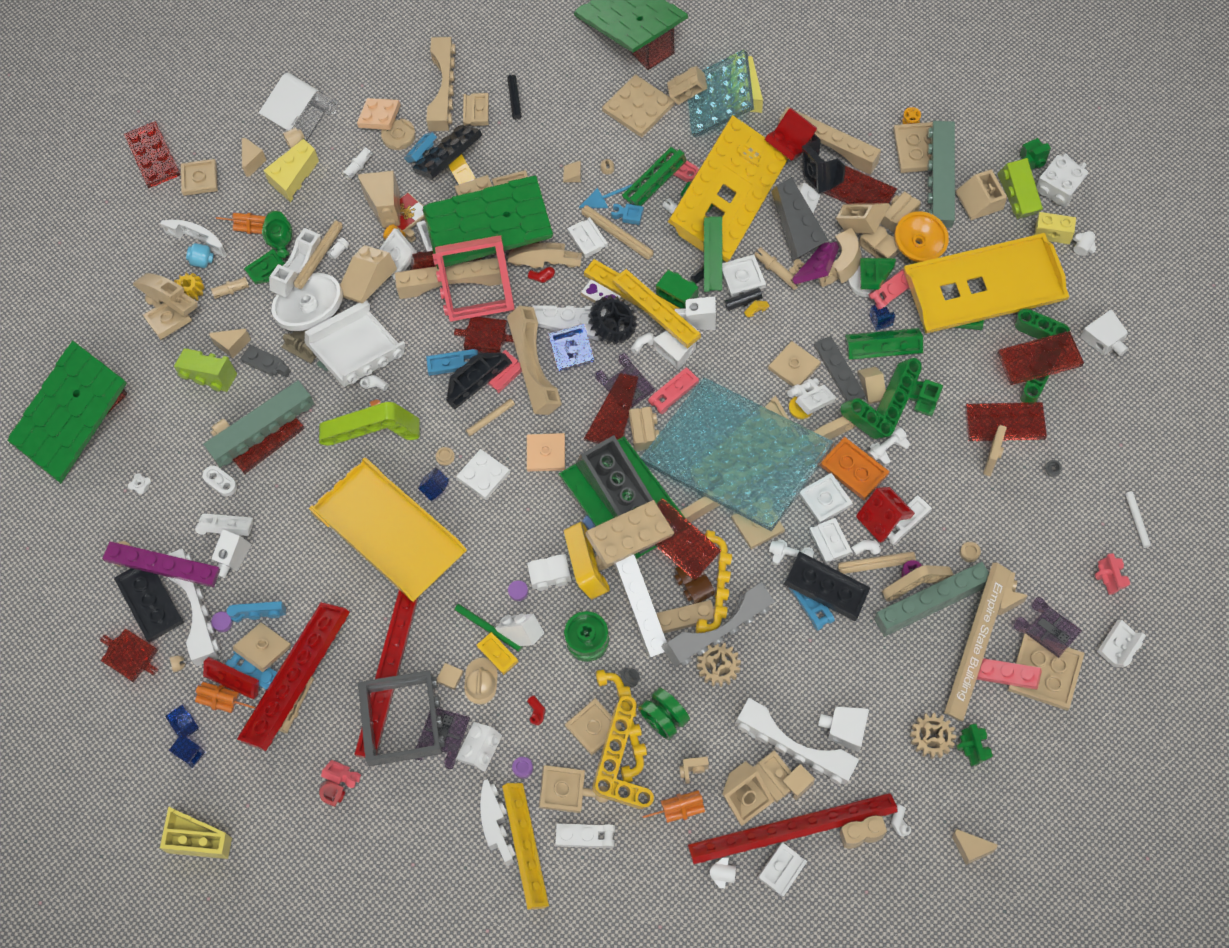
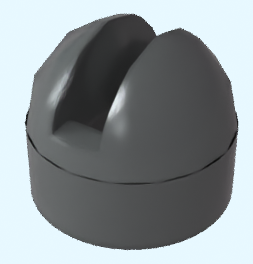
[1046,460,1062,477]

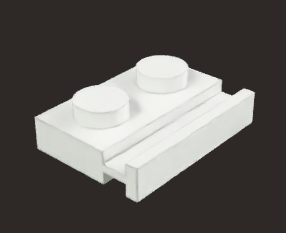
[567,217,608,258]
[809,518,852,564]
[757,842,807,897]

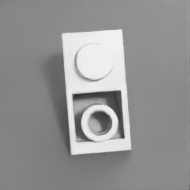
[495,613,544,646]

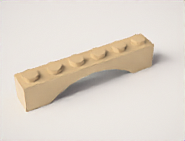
[426,37,456,131]
[778,107,881,175]
[395,258,502,299]
[507,305,562,415]

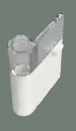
[259,73,338,141]

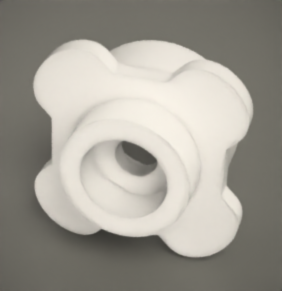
[128,473,151,494]

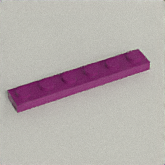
[102,541,220,588]

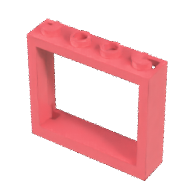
[432,235,515,322]

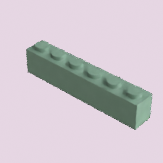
[927,121,955,228]
[203,380,314,468]
[874,562,989,637]

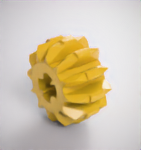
[174,272,205,301]

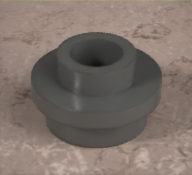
[621,668,640,688]

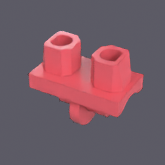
[1095,553,1130,595]

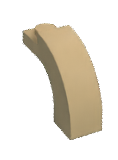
[818,228,862,288]

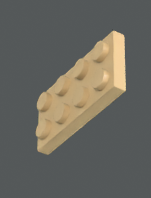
[585,500,674,568]

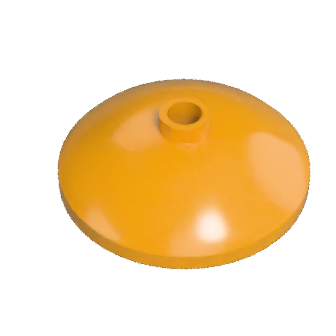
[894,211,949,262]

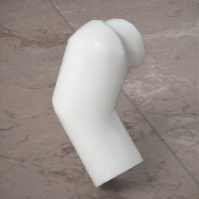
[630,333,655,354]
[360,375,389,391]
[851,540,881,556]
[891,805,911,837]

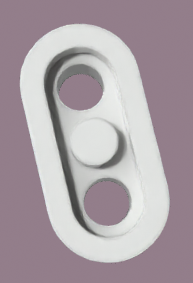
[203,466,237,497]

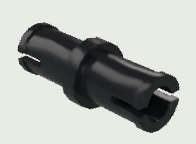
[724,287,763,311]

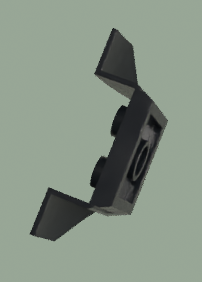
[802,134,845,194]

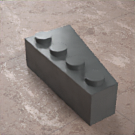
[771,177,828,262]

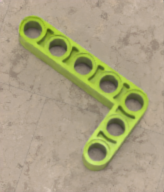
[319,402,420,446]

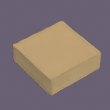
[437,663,464,690]

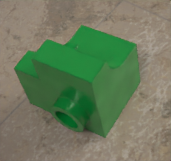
[1019,138,1051,170]
[909,379,943,417]

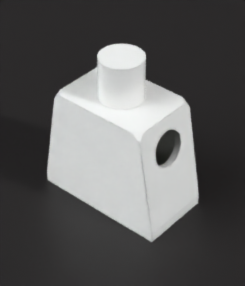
[675,297,716,330]
[1081,310,1128,356]
[653,325,698,370]
[212,530,252,578]
[818,707,869,752]

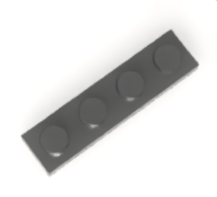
[814,336,866,401]

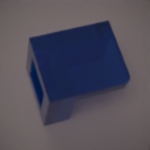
[869,305,895,331]
[418,467,449,501]
[165,704,199,740]
[168,734,205,768]

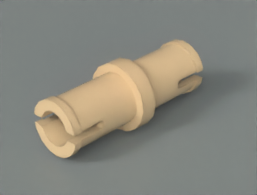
[211,277,249,299]

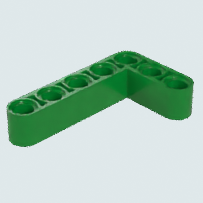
[1015,309,1070,406]
[840,358,922,439]

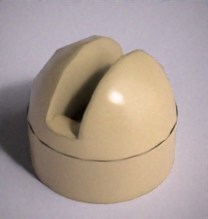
[600,159,615,175]
[170,655,185,673]

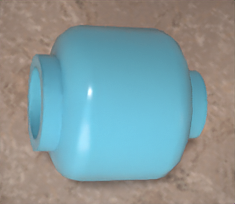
[186,243,214,268]

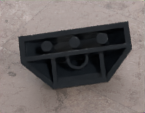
[446,352,512,410]

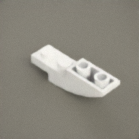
[480,779,516,866]

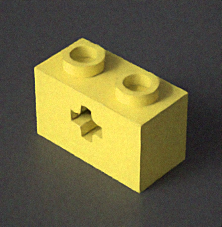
[1034,212,1076,244]

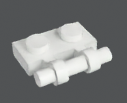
[787,378,836,415]

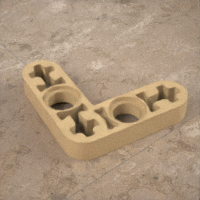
[882,565,954,602]

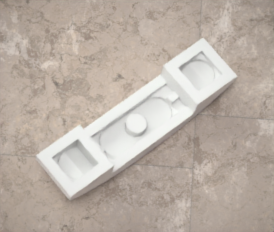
[160,220,227,257]

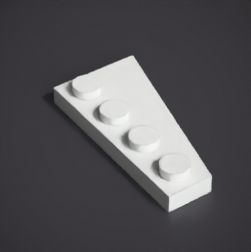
[532,305,606,341]

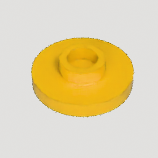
[789,396,812,419]

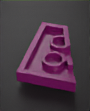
[792,241,839,284]

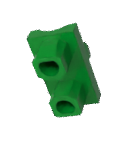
[956,724,993,767]

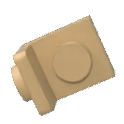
[679,756,709,784]

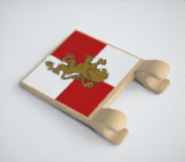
[397,192,424,242]

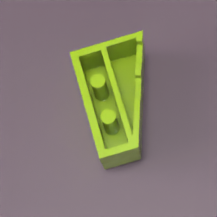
[997,158,1043,219]
[174,348,237,392]

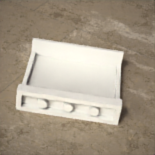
[305,301,405,387]

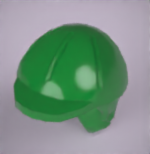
[262,211,292,259]

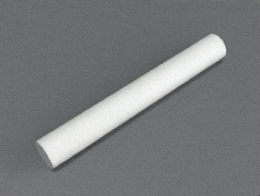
[1125,492,1151,548]

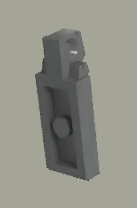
[240,344,291,377]

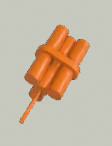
[216,212,266,234]
[195,682,255,713]
[642,790,705,823]

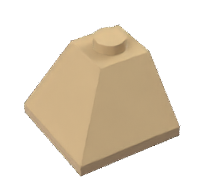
[722,761,774,826]

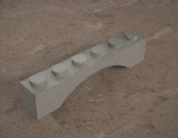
[661,582,774,667]

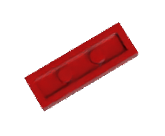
[203,657,259,700]

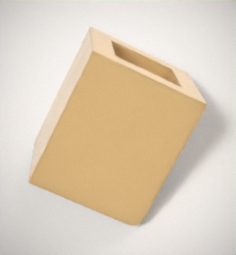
[783,764,815,800]

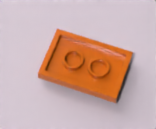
[820,437,890,501]

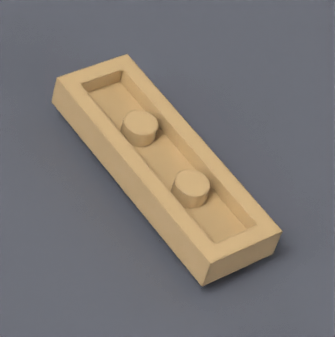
[656,600,714,634]

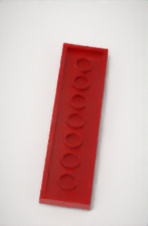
[237,602,350,751]

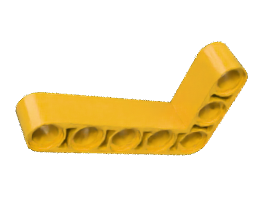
[592,696,654,809]

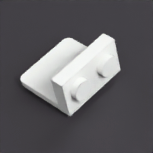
[1036,155,1088,208]

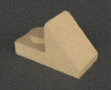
[997,572,1028,615]

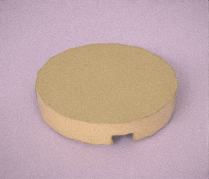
[381,119,416,150]

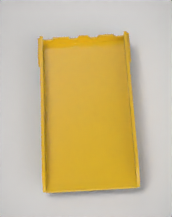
[309,457,467,602]

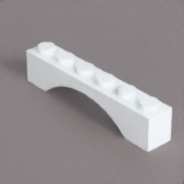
[166,549,220,667]
[614,555,667,657]
[735,698,859,785]

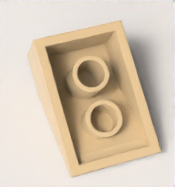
[340,245,397,304]

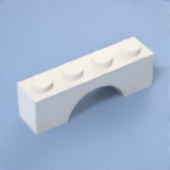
[269,228,320,297]

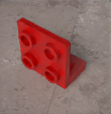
[764,108,817,161]
[856,487,915,543]

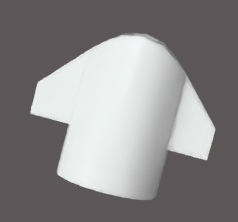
[1072,231,1096,256]
[710,857,736,889]

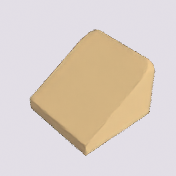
[563,161,581,182]

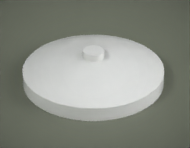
[271,273,343,331]

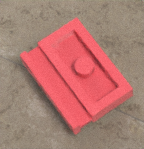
[487,350,522,393]

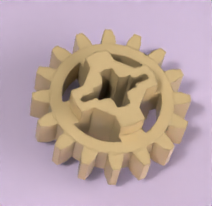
[697,643,741,687]
[910,713,956,759]

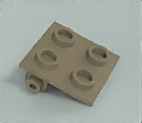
[281,329,317,364]

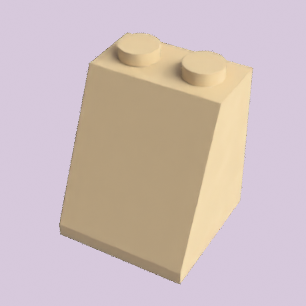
[358,171,400,228]

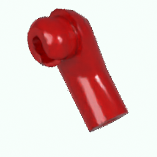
[528,267,555,283]
[527,695,546,725]

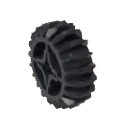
[588,295,637,345]

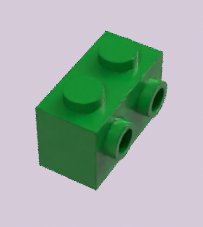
[656,270,699,309]

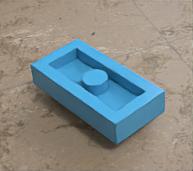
[404,132,437,163]

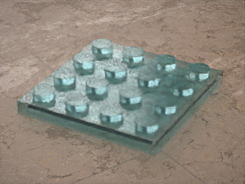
[688,49,754,138]

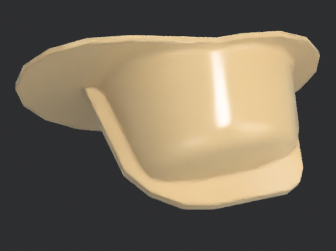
[464,658,498,705]

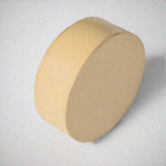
[960,542,981,563]

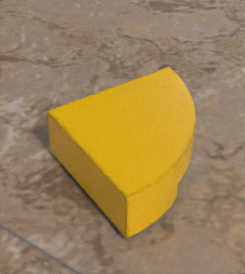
[744,300,769,317]

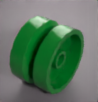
[564,611,610,662]
[638,687,690,740]

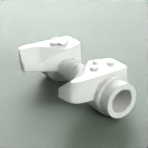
[867,427,910,466]
[769,539,814,565]

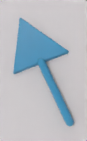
[579,184,633,208]

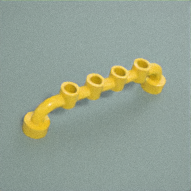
[695,530,732,633]
[596,669,647,782]

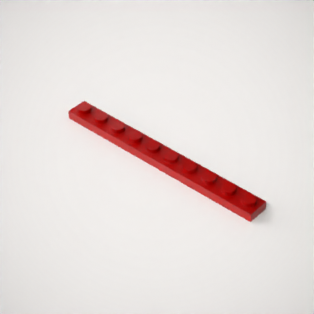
[354,590,419,758]
[688,793,898,865]

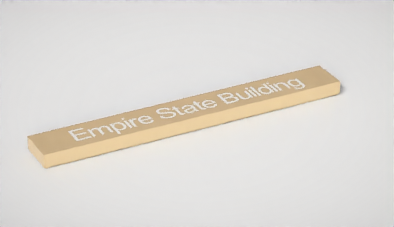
[944,563,1011,721]

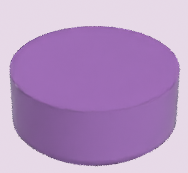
[508,580,528,601]
[211,612,233,632]
[512,757,533,779]

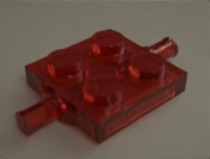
[454,317,514,353]
[100,628,158,683]

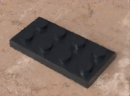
[412,125,483,179]
[783,551,870,621]
[114,568,184,643]

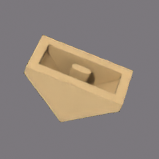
[242,138,266,177]
[210,329,251,358]
[857,366,886,405]
[952,829,998,865]

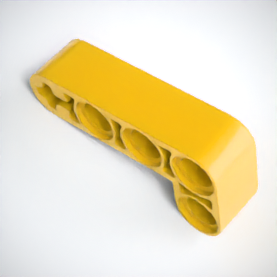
[564,521,610,600]

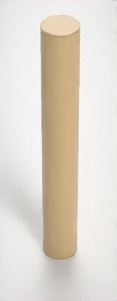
[466,399,515,437]

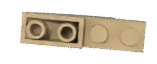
[508,242,582,268]
[133,273,198,317]

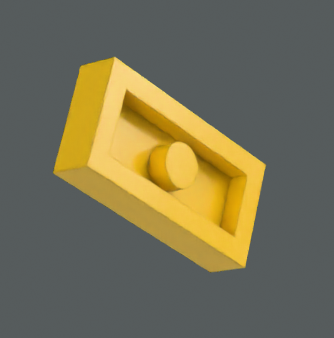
[476,632,518,675]

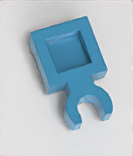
[611,204,644,225]

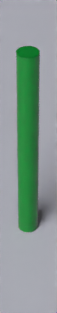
[454,604,523,652]

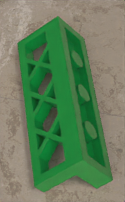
[622,147,687,206]
[704,216,722,292]
[845,328,923,360]

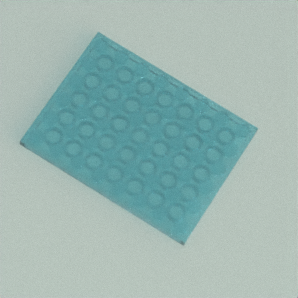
[640,377,834,532]

